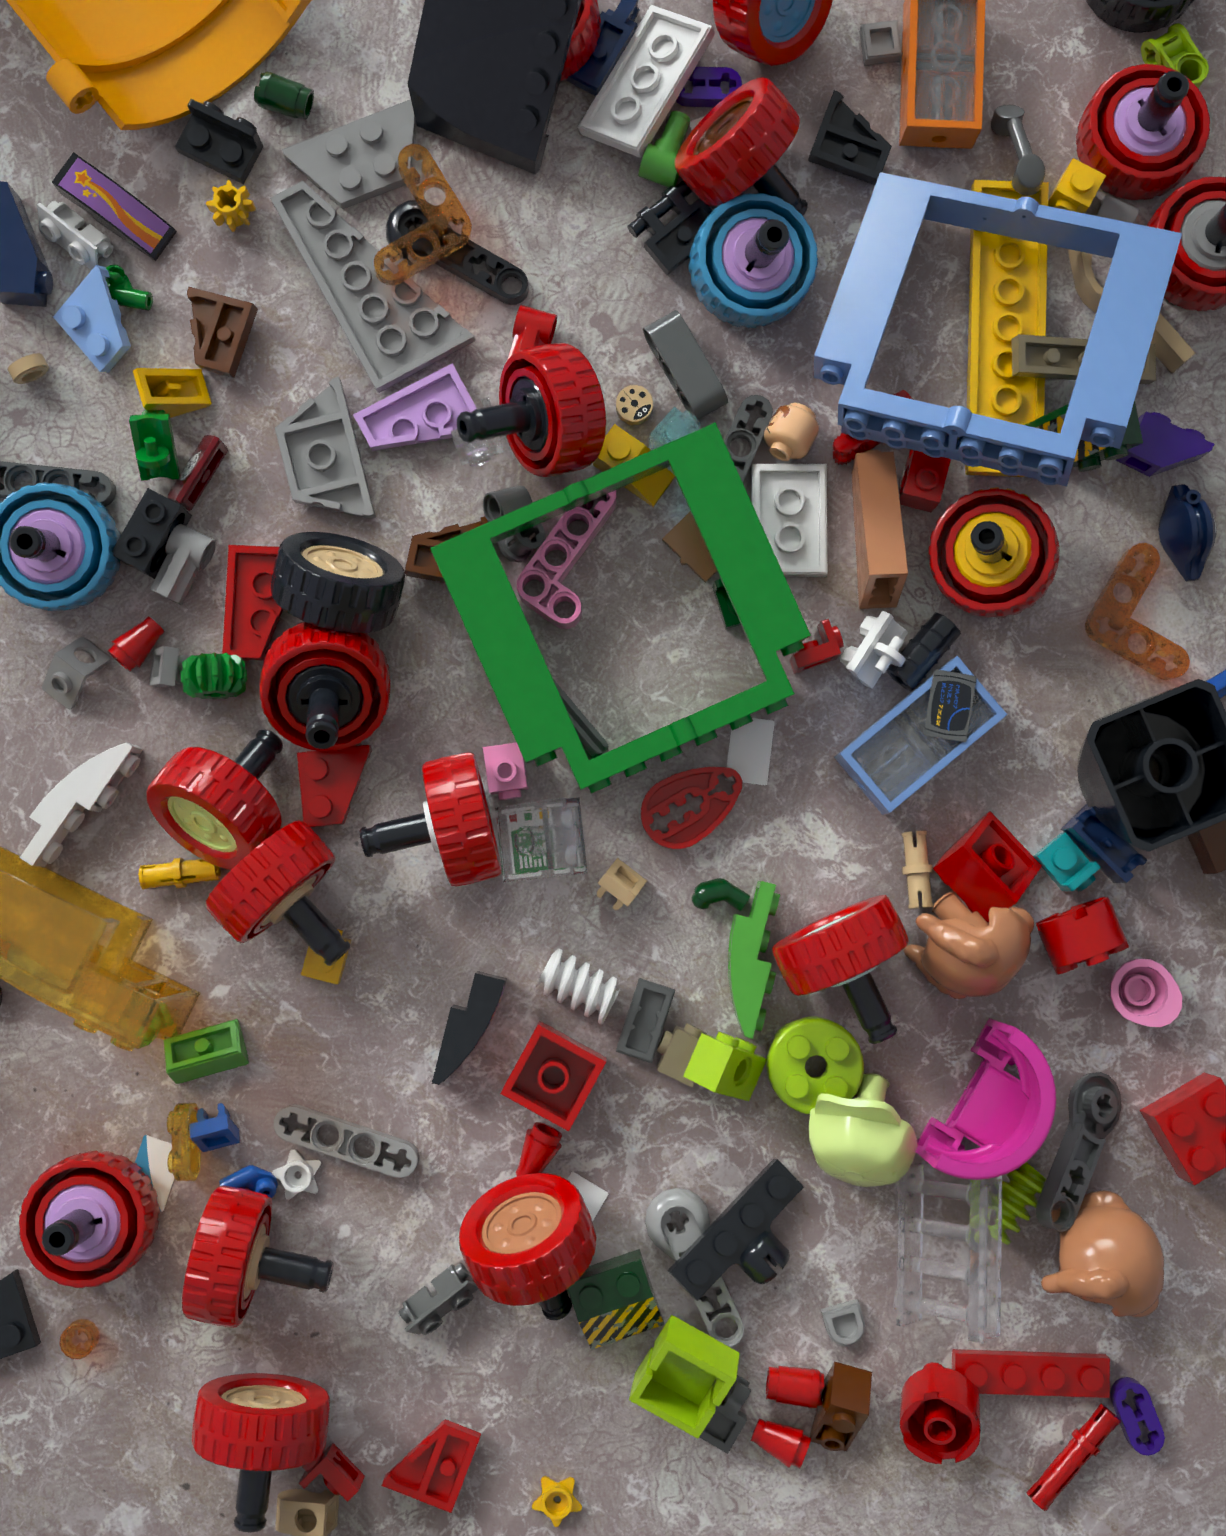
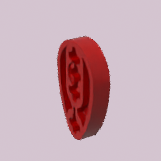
[640,767,743,849]

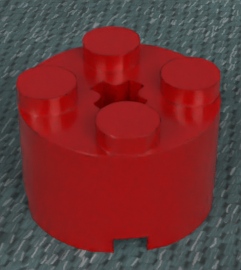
[1036,897,1129,975]
[900,1362,981,1464]

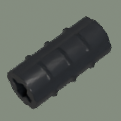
[886,612,961,691]

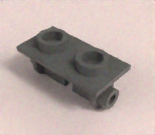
[399,1263,479,1335]

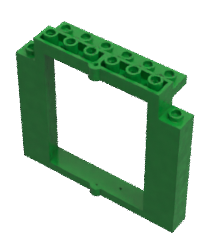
[430,422,811,794]

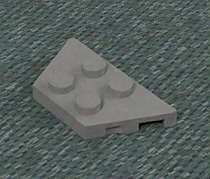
[282,99,415,209]
[275,377,376,519]

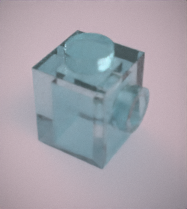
[649,407,701,450]

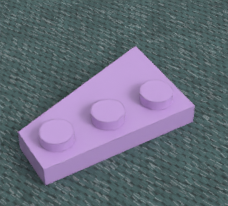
[353,363,477,451]

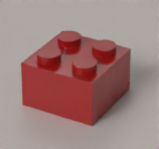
[500,1021,606,1132]
[1139,1072,1226,1186]

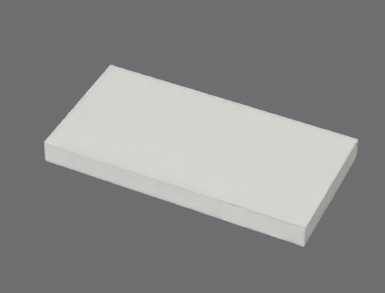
[577,5,715,158]

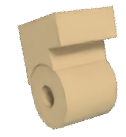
[275,1489,339,1536]

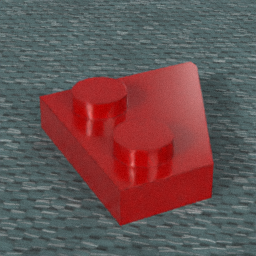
[297,745,372,828]

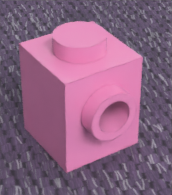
[483,742,529,800]

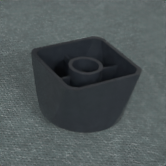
[1077,679,1226,852]

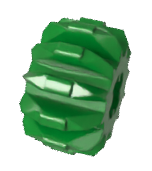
[181,652,247,700]

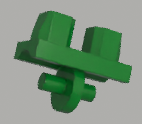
[129,410,180,481]

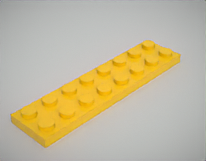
[965,180,1049,477]

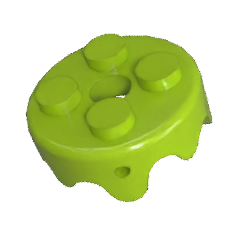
[766,1016,864,1115]

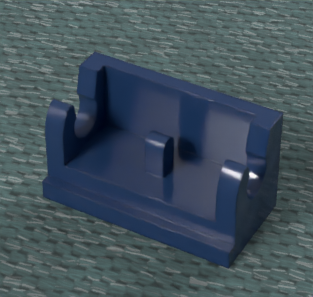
[1061,804,1147,883]

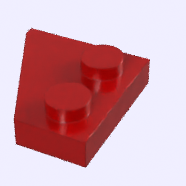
[381,1419,481,1513]

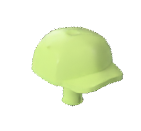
[809,1073,918,1187]

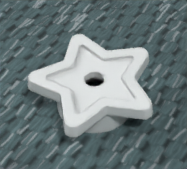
[272,1149,321,1200]

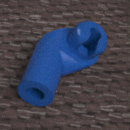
[219,1165,278,1198]

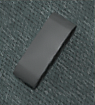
[643,310,728,421]

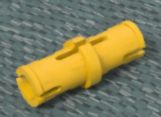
[138,858,221,890]

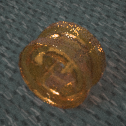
[59,1319,99,1359]

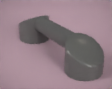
[991,105,1045,196]

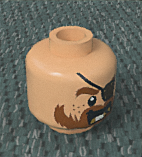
[764,403,819,461]

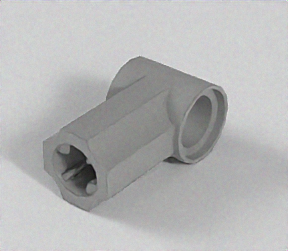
[150,524,216,605]

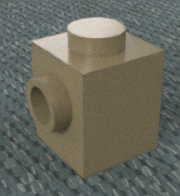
[656,1023,707,1088]

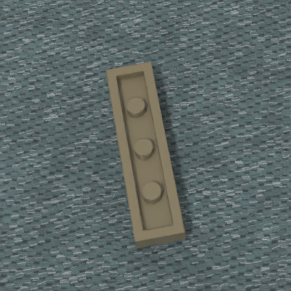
[1012,334,1156,385]

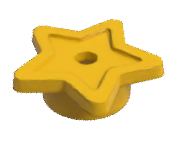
[532,1476,582,1527]

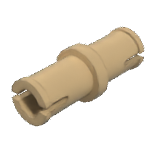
[902,831,933,909]

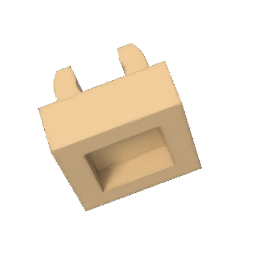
[597,858,647,910]

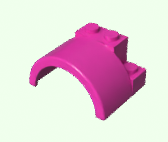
[916,1018,1056,1180]

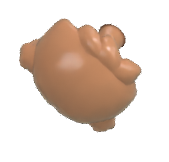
[903,892,1034,999]
[1041,1190,1164,1317]

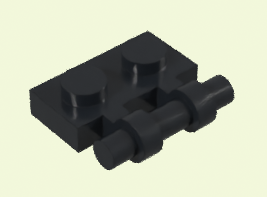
[627,180,713,275]

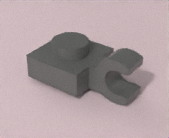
[700,1375,751,1454]

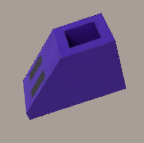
[1116,411,1215,477]

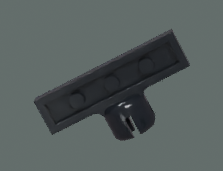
[667,1159,804,1301]

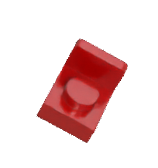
[789,619,844,674]
[299,1443,365,1502]

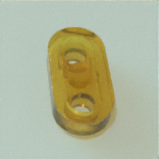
[167,1103,201,1181]

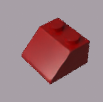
[933,811,1042,923]

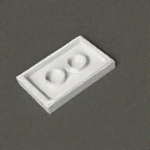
[751,464,828,577]

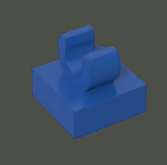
[189,1103,240,1152]

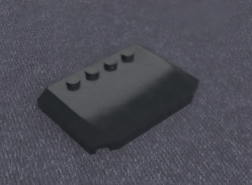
[407,0,582,174]

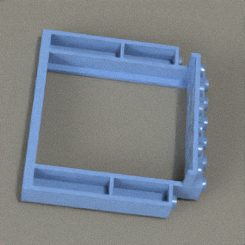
[814,172,1182,486]

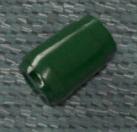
[254,72,314,119]

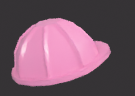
[1110,959,1182,1027]

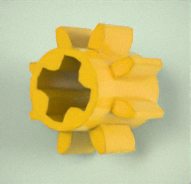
[206,180,256,232]

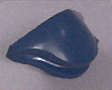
[1158,484,1217,582]

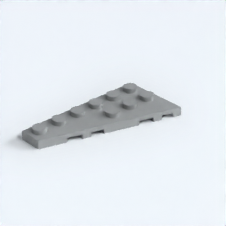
[270,181,476,393]

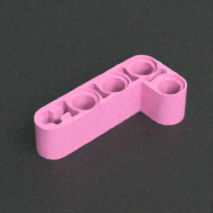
[517,490,616,629]

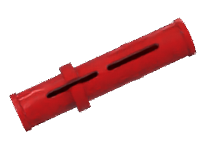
[1026,1403,1121,1511]

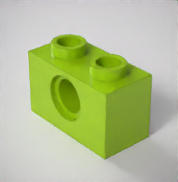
[683,1031,767,1101]

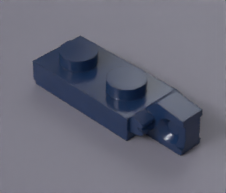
[566,0,640,96]

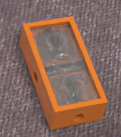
[899,0,986,149]

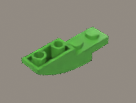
[728,881,780,1039]

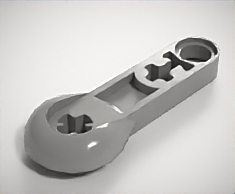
[645,1188,745,1347]

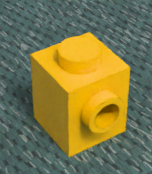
[1048,158,1106,213]

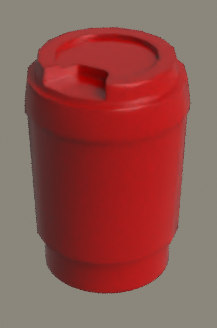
[766,1366,824,1408]

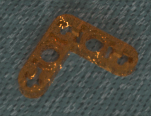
[374,144,472,286]
[1085,543,1190,680]

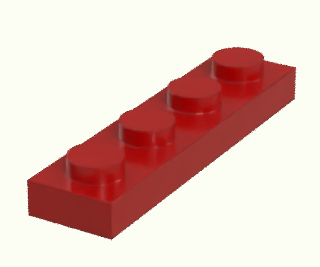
[952,1349,1110,1398]

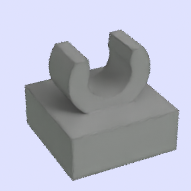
[149,646,190,688]

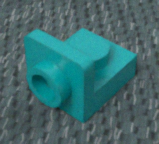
[1033,832,1101,892]

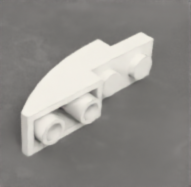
[20,742,143,867]

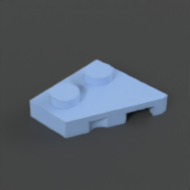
[53,265,131,373]

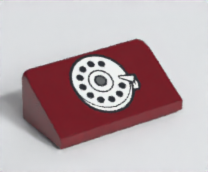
[167,435,228,511]

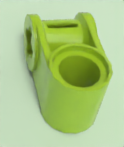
[1141,23,1209,89]

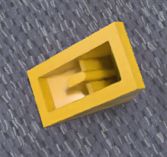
[133,368,212,418]

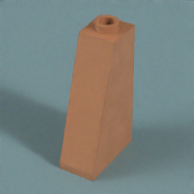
[851,450,908,609]

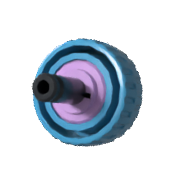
[689,193,818,328]
[0,483,121,611]

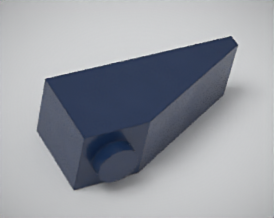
[0,181,53,307]

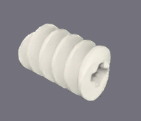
[534,948,620,1025]

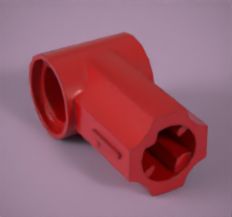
[507,305,558,360]

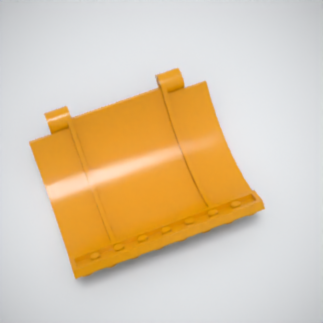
[6,0,311,130]

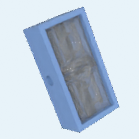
[834,656,1007,815]

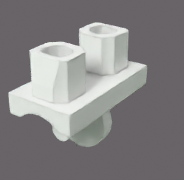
[840,611,908,689]

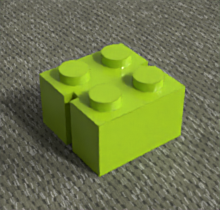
[629,1314,740,1439]

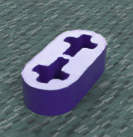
[676,67,742,108]
[1110,1377,1165,1456]

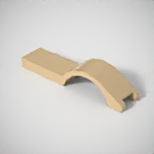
[1068,249,1195,374]

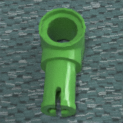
[638,111,690,187]

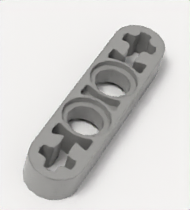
[273,1104,419,1178]

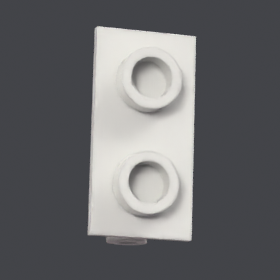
[37,201,114,270]

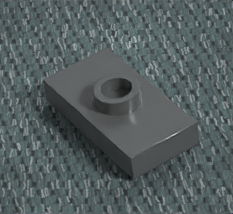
[616,978,676,1063]

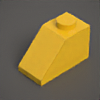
[593,424,675,508]

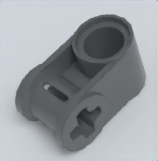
[483,485,546,562]

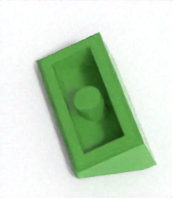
[164,1019,249,1084]

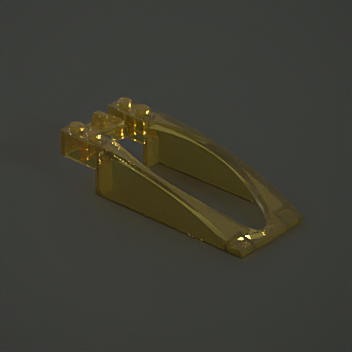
[0,846,200,1051]

